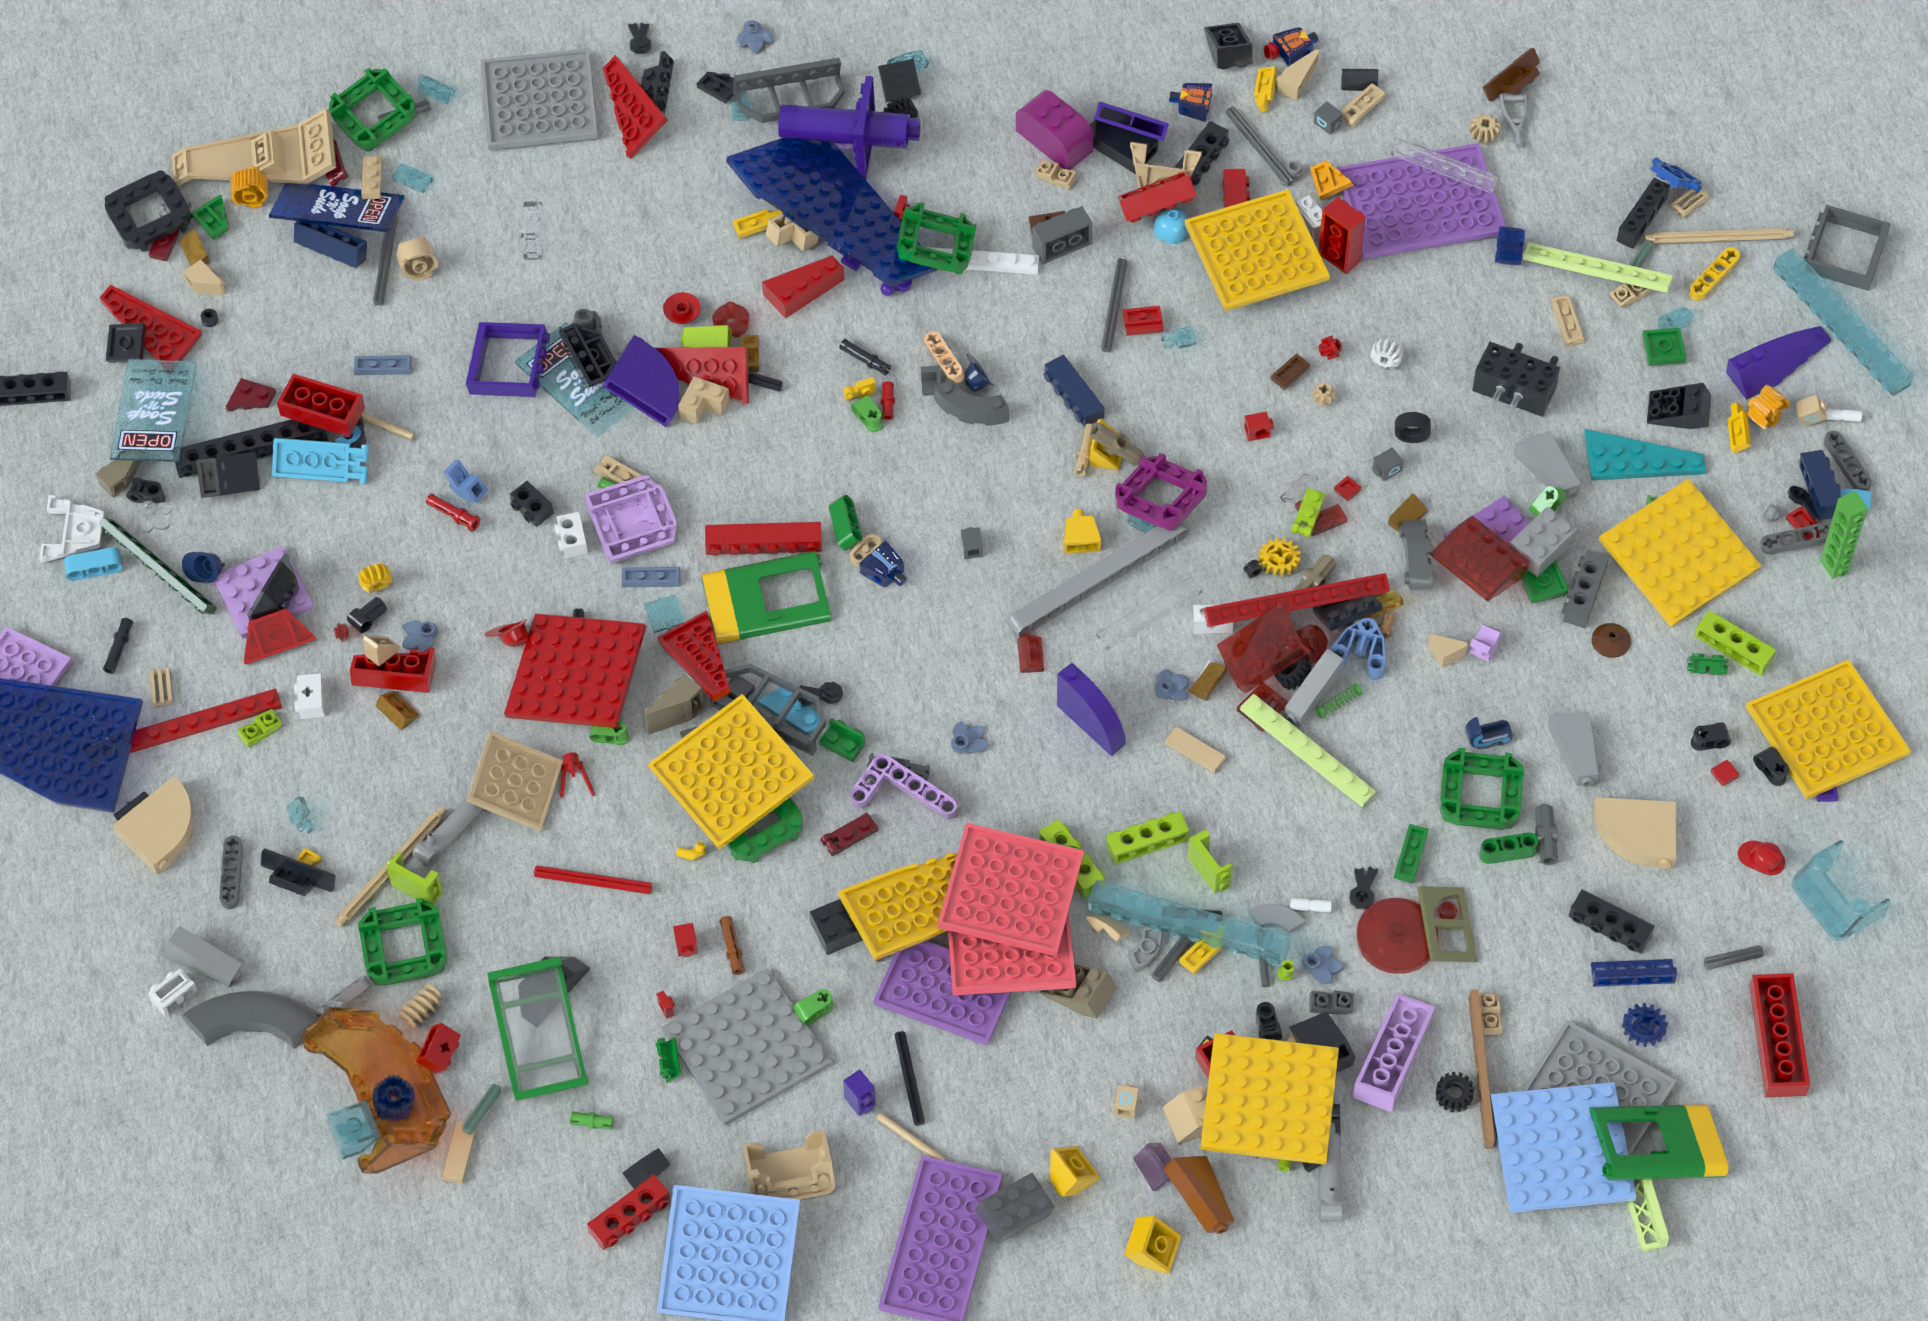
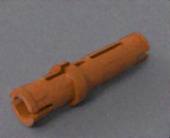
[719,916,745,975]

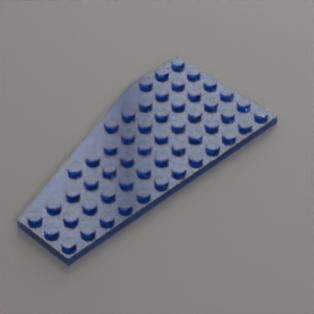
[726,138,938,287]
[0,678,143,813]

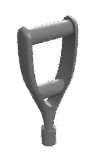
[1499,93,1527,148]

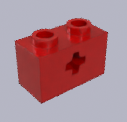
[416,1023,461,1074]

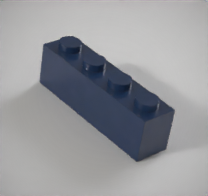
[294,215,367,268]
[1043,354,1104,427]
[1799,450,1841,520]

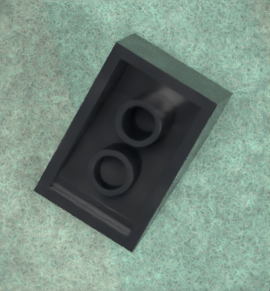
[1204,23,1253,69]

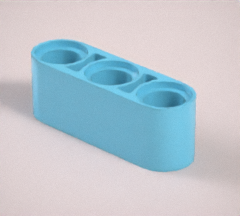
[64,548,122,581]

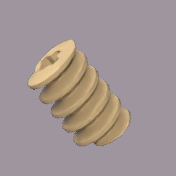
[397,983,442,1029]

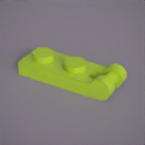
[1291,488,1326,538]

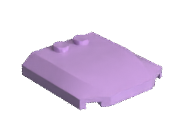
[584,474,676,564]

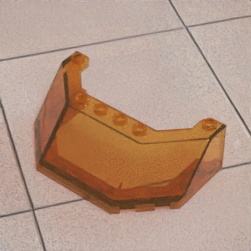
[300,1007,451,1174]

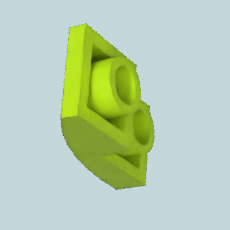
[237,709,283,747]

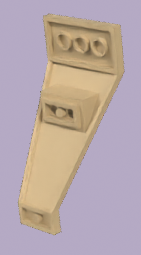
[171,108,336,187]

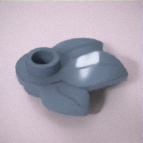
[737,20,773,54]
[402,620,438,651]
[1155,669,1189,701]
[951,721,988,753]
[1302,946,1343,984]

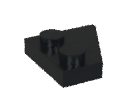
[696,71,734,104]

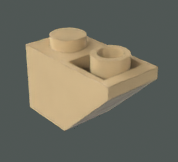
[183,260,225,295]

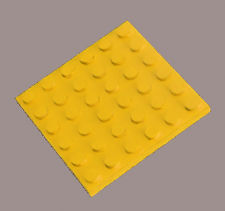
[1184,189,1330,311]
[1598,478,1762,627]
[1745,659,1911,800]
[647,694,815,850]
[1200,1033,1339,1165]

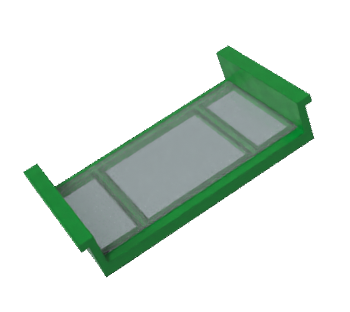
[487,957,589,1101]

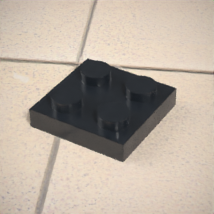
[878,59,921,102]
[106,323,146,363]

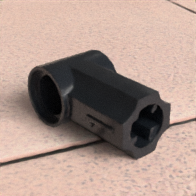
[347,597,387,634]

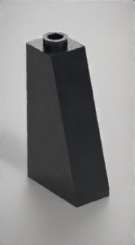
[1089,120,1158,174]

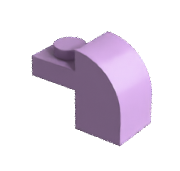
[1470,625,1503,661]

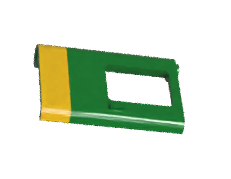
[701,551,831,644]
[1589,1104,1728,1181]

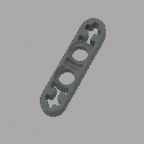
[1824,430,1872,491]
[1760,522,1831,555]
[219,835,243,909]

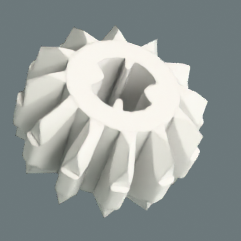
[1370,338,1403,369]

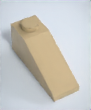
[1276,49,1320,100]

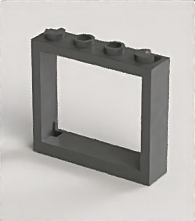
[1802,205,1891,291]

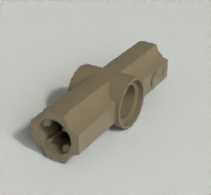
[1090,423,1144,466]
[1294,554,1336,590]

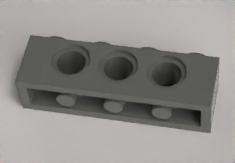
[1561,549,1609,629]

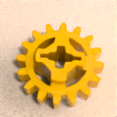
[1258,537,1301,577]

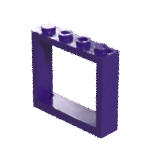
[466,322,550,397]

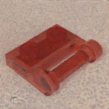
[1236,682,1288,732]

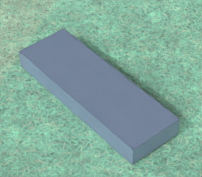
[354,355,412,375]
[621,567,680,588]

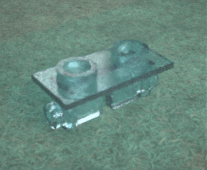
[417,75,455,105]

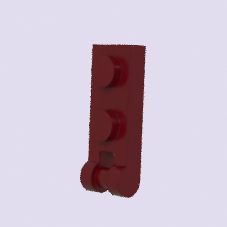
[326,139,349,187]
[820,812,878,856]

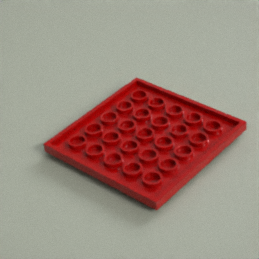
[504,614,647,728]

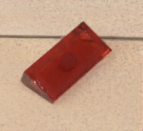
[1017,633,1044,673]

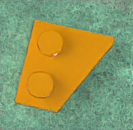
[1310,160,1354,200]

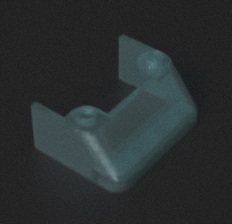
[1791,840,1890,941]

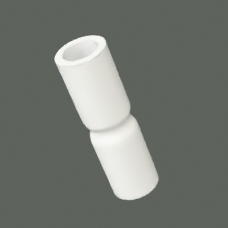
[1825,408,1862,422]
[1290,898,1332,913]

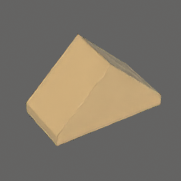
[1427,634,1468,667]
[363,635,401,666]

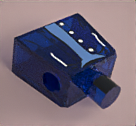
[859,540,907,587]

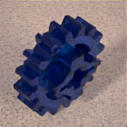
[1622,1003,1668,1047]

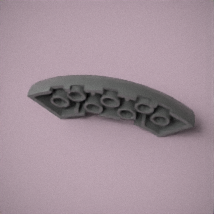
[181,991,326,1049]

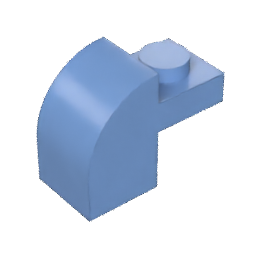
[443,460,488,503]

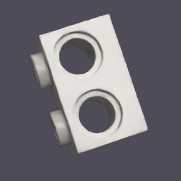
[554,512,588,558]

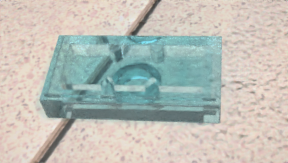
[392,163,433,193]

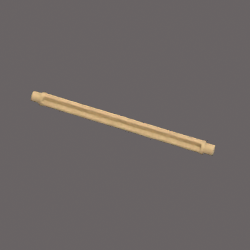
[1644,228,1794,244]
[334,807,446,927]

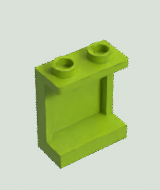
[1188,829,1233,894]
[387,852,443,905]

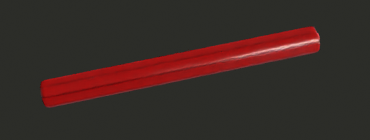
[534,865,653,894]

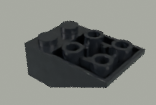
[1647,382,1711,429]
[196,452,260,498]
[1289,1011,1356,1073]

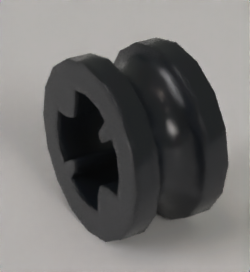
[200,308,219,328]
[1243,559,1263,578]

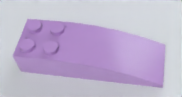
[1353,993,1435,1112]

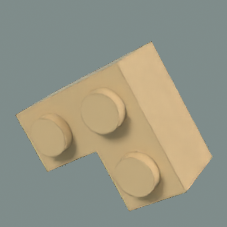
[766,206,820,251]
[678,377,730,424]

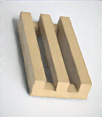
[1670,189,1710,219]
[149,667,173,707]

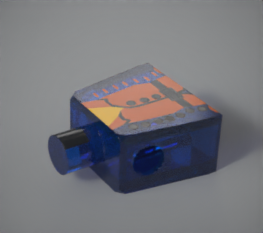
[1273,27,1318,66]
[1169,83,1213,122]

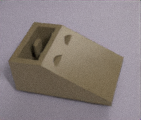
[644,674,704,734]
[1039,964,1117,1019]

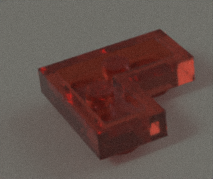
[1295,501,1347,536]

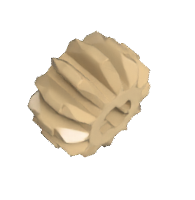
[1469,112,1501,145]

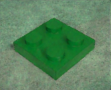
[1642,328,1687,366]
[1518,560,1569,604]

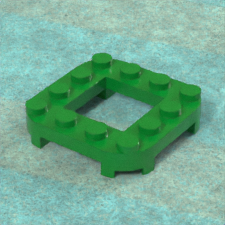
[328,68,417,151]
[896,203,977,274]
[1440,748,1524,830]
[727,797,803,863]
[358,898,447,985]

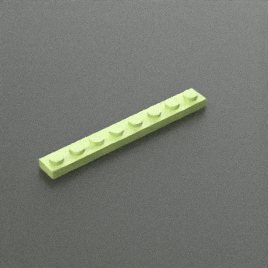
[1523,242,1673,293]
[1240,694,1376,807]

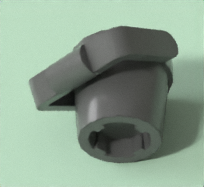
[571,309,602,334]

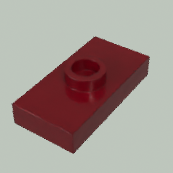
[149,230,180,262]

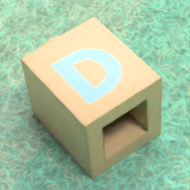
[1796,394,1828,426]
[1114,1084,1139,1119]

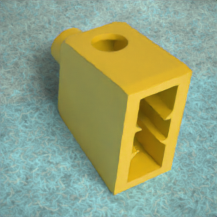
[1064,509,1101,554]

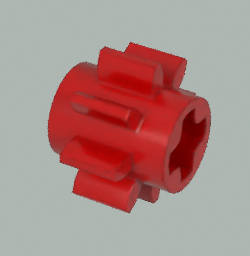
[1319,335,1342,360]

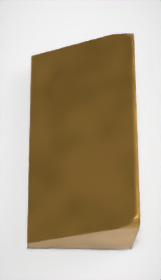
[179,229,209,266]
[1388,493,1427,532]
[1189,662,1227,701]
[376,691,419,730]

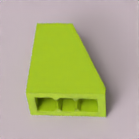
[681,325,732,347]

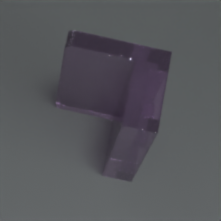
[1133,1143,1171,1191]

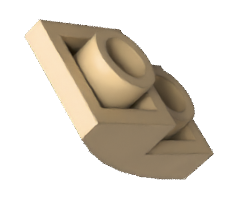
[1034,160,1077,189]
[1609,283,1652,308]
[1085,913,1131,941]
[1479,993,1502,1036]

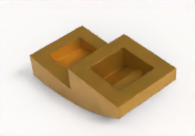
[740,335,759,371]

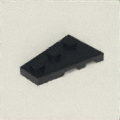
[1313,595,1383,631]

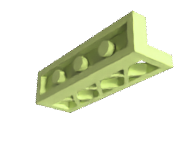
[1627,1180,1669,1251]

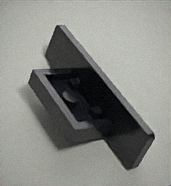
[641,51,674,115]
[260,848,336,896]

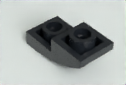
[623,1148,671,1189]

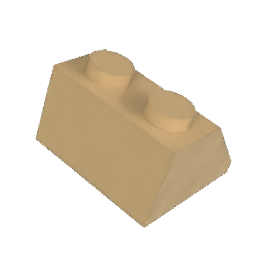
[1162,1085,1207,1144]

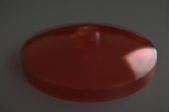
[1356,898,1438,974]

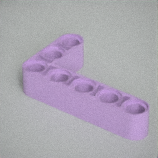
[850,754,958,819]

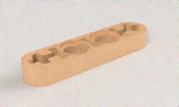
[924,331,965,384]

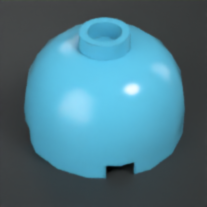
[1154,207,1189,244]

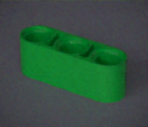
[829,495,862,551]
[1479,832,1538,864]

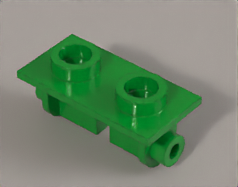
[1687,653,1729,676]
[656,1037,681,1083]

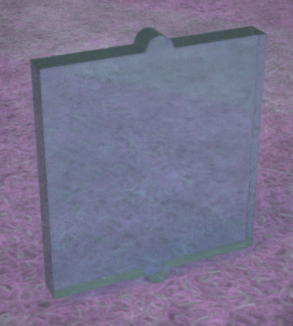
[644,595,684,633]

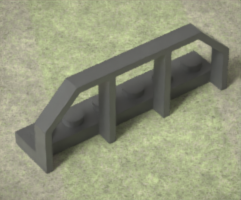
[733,58,845,123]
[710,664,826,756]

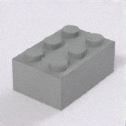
[1508,506,1577,577]

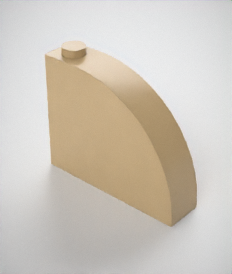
[112,776,194,874]
[1593,797,1676,869]

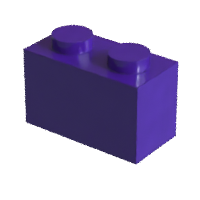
[843,1069,876,1116]

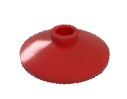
[663,292,701,324]

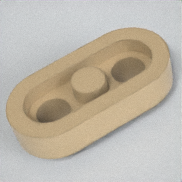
[849,534,882,567]

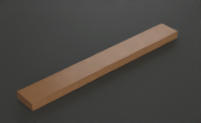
[1468,990,1495,1149]

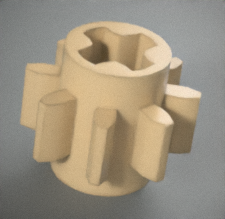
[1312,382,1336,406]

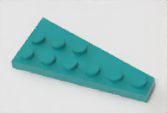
[1584,429,1706,481]

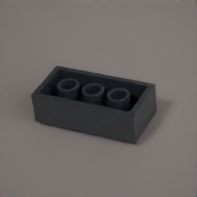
[809,899,863,955]

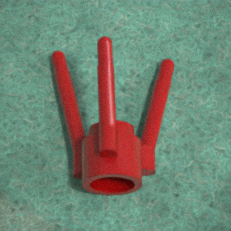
[560,752,595,797]

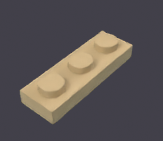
[361,156,382,199]

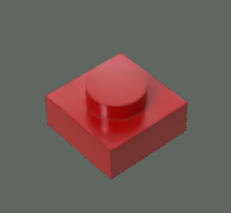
[656,990,675,1019]

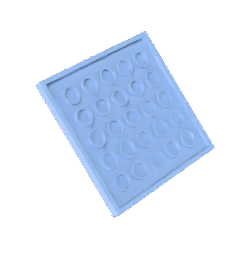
[1490,1082,1636,1213]
[657,1185,801,1321]

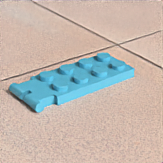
[272,438,369,483]

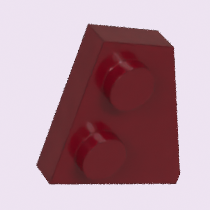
[225,378,276,411]

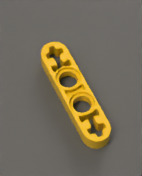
[1689,247,1740,301]

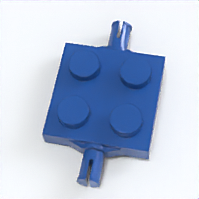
[1651,157,1702,193]

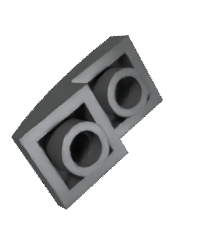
[1309,990,1354,1014]

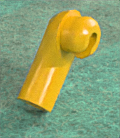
[676,842,706,860]

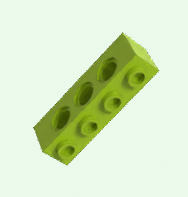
[1694,610,1776,676]
[1105,811,1190,865]
[1038,819,1105,899]

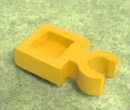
[843,376,876,401]

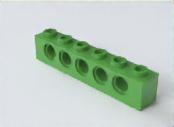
[1820,491,1868,579]

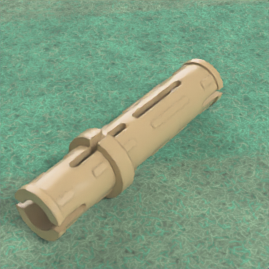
[1073,424,1095,477]

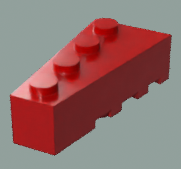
[762,255,844,318]
[350,648,436,693]

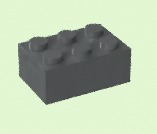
[1032,206,1093,265]
[975,1172,1055,1244]

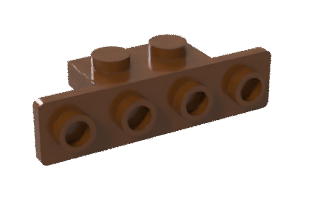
[1483,48,1540,102]

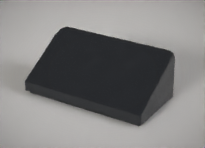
[1341,69,1379,91]

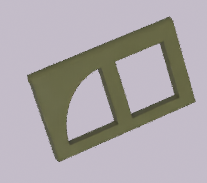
[1417,886,1477,962]

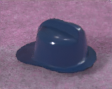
[964,353,994,392]
[182,552,225,583]

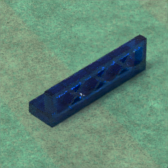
[1590,959,1677,987]

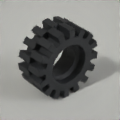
[883,97,918,118]
[1273,652,1312,690]
[1435,1072,1474,1113]

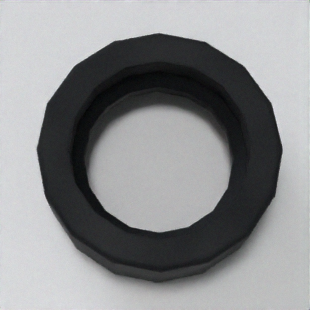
[1395,412,1431,443]

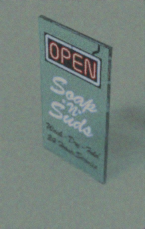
[515,322,635,437]
[110,360,197,462]

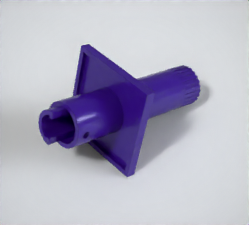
[778,76,921,180]

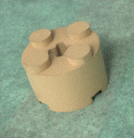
[396,237,438,281]

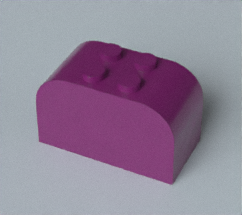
[1016,90,1093,170]

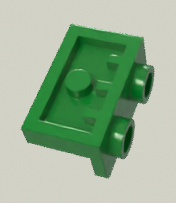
[819,718,865,762]

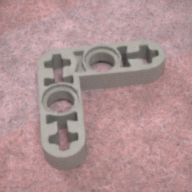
[317,975,371,1021]

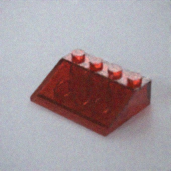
[1430,515,1530,602]
[1217,603,1311,693]

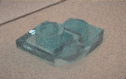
[887,50,929,69]

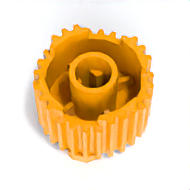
[231,166,268,209]
[1747,385,1790,430]

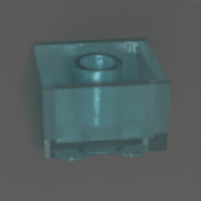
[327,1101,380,1160]

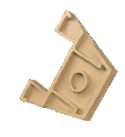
[1130,142,1202,205]

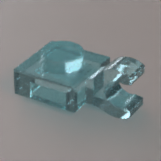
[286,796,314,833]

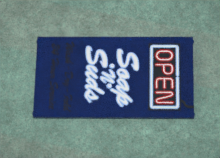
[269,183,405,232]

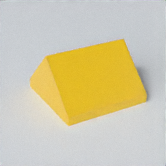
[1090,419,1122,470]

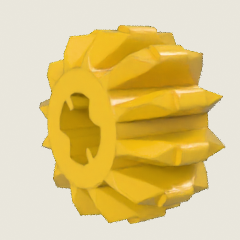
[358,563,392,593]

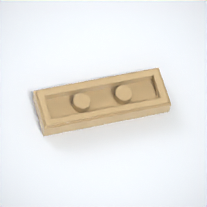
[1551,295,1585,347]
[1165,727,1226,774]
[442,1121,477,1184]

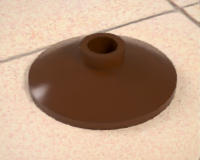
[1591,623,1631,658]

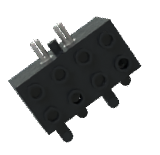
[1472,341,1561,417]

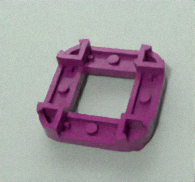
[1115,453,1207,531]

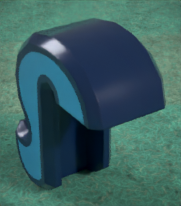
[1465,717,1513,749]

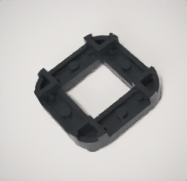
[105,170,193,252]

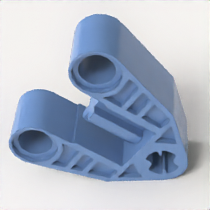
[1330,618,1385,680]

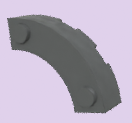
[934,379,1009,426]
[1399,519,1433,590]

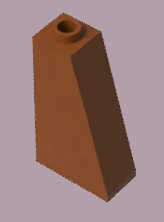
[1163,1156,1234,1234]

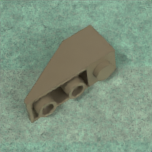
[96,450,146,498]

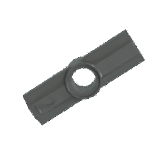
[1535,804,1558,865]

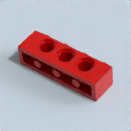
[587,1175,671,1250]

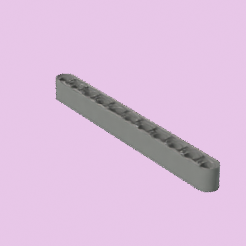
[1007,522,1190,637]

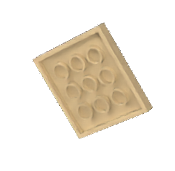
[466,730,563,831]

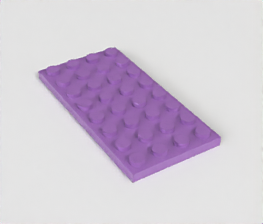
[879,1155,1003,1321]

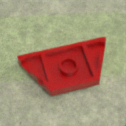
[244,608,316,665]

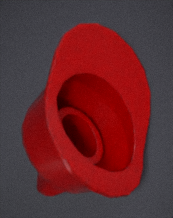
[485,619,528,647]
[1738,840,1786,875]

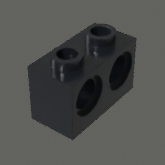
[510,481,554,527]

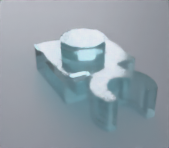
[732,92,750,121]
[1161,326,1196,349]

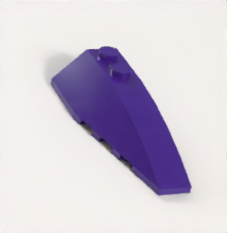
[1726,326,1831,400]

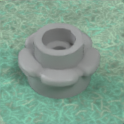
[1285,161,1302,178]
[1763,504,1780,522]

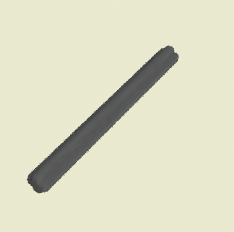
[1226,106,1293,186]
[373,212,398,306]
[1101,258,1127,352]

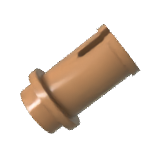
[1379,613,1395,639]

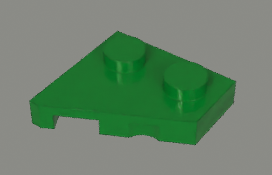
[191,195,229,240]

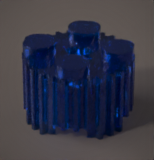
[1495,226,1525,265]
[373,1074,415,1122]

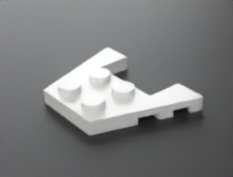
[39,495,105,563]

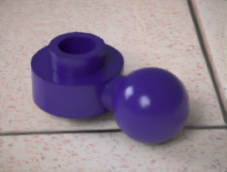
[880,273,912,296]

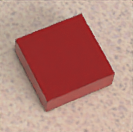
[1334,475,1361,501]
[1711,759,1739,787]

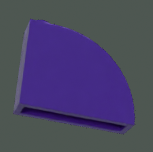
[1094,101,1169,141]
[602,335,680,427]
[1057,663,1126,756]

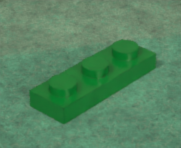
[1394,824,1429,884]

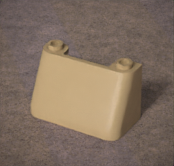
[742,1130,835,1200]

